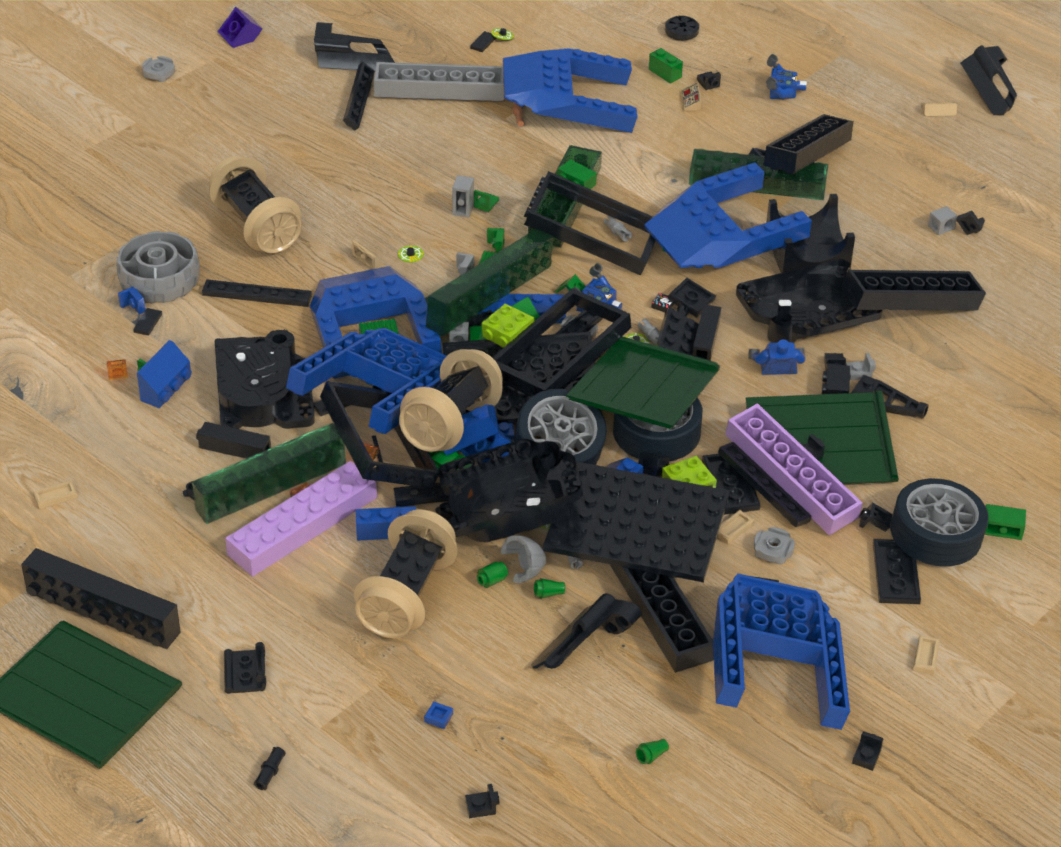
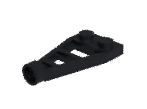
[851,375,929,418]

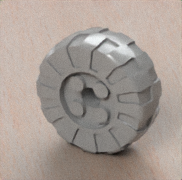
[116,231,200,303]

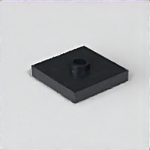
[667,278,716,318]

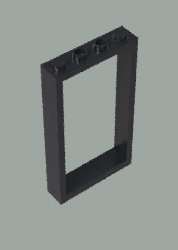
[524,171,656,275]
[493,288,632,397]
[320,381,439,489]

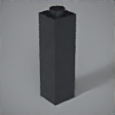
[692,304,722,361]
[196,422,271,463]

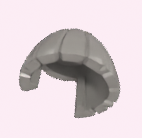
[501,535,546,583]

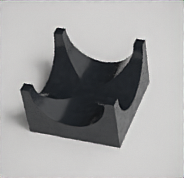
[766,194,855,273]

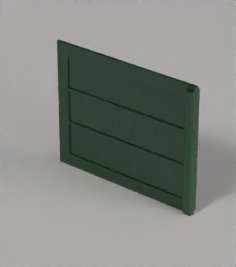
[566,336,720,429]
[745,391,899,484]
[0,621,182,769]

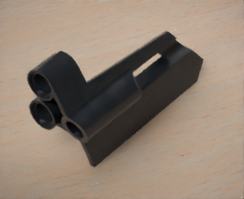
[314,22,395,71]
[960,45,1017,115]
[531,593,642,669]

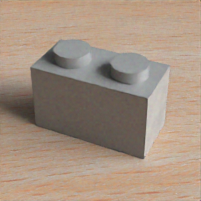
[452,175,474,218]

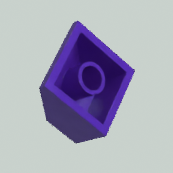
[217,7,262,48]

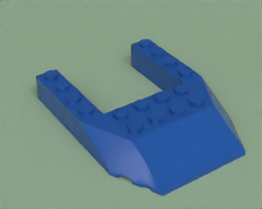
[503,48,637,133]
[644,163,812,268]
[310,266,442,379]
[286,328,447,434]
[713,573,850,730]

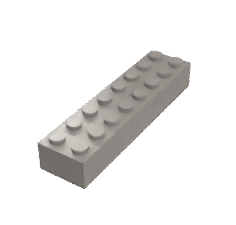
[374,62,504,102]

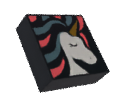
[651,293,674,312]

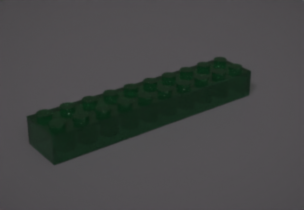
[426,229,554,336]

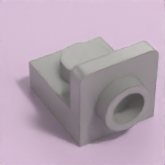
[456,252,474,282]
[846,353,876,380]

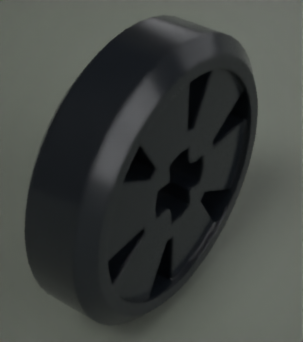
[665,16,699,40]

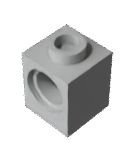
[928,206,957,235]
[449,322,469,342]

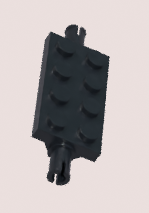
[656,305,699,356]

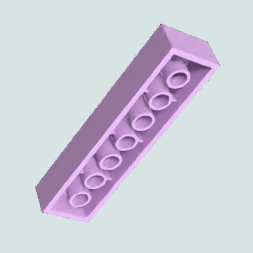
[725,403,863,535]
[225,461,377,577]

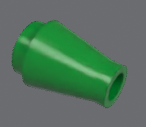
[534,578,565,599]
[635,739,669,764]

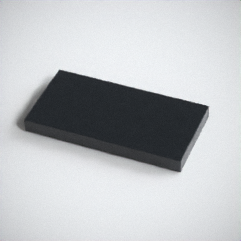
[702,454,760,515]
[873,539,921,605]

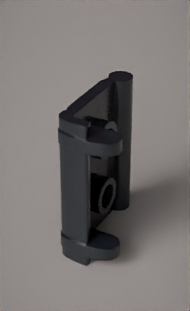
[224,642,266,694]

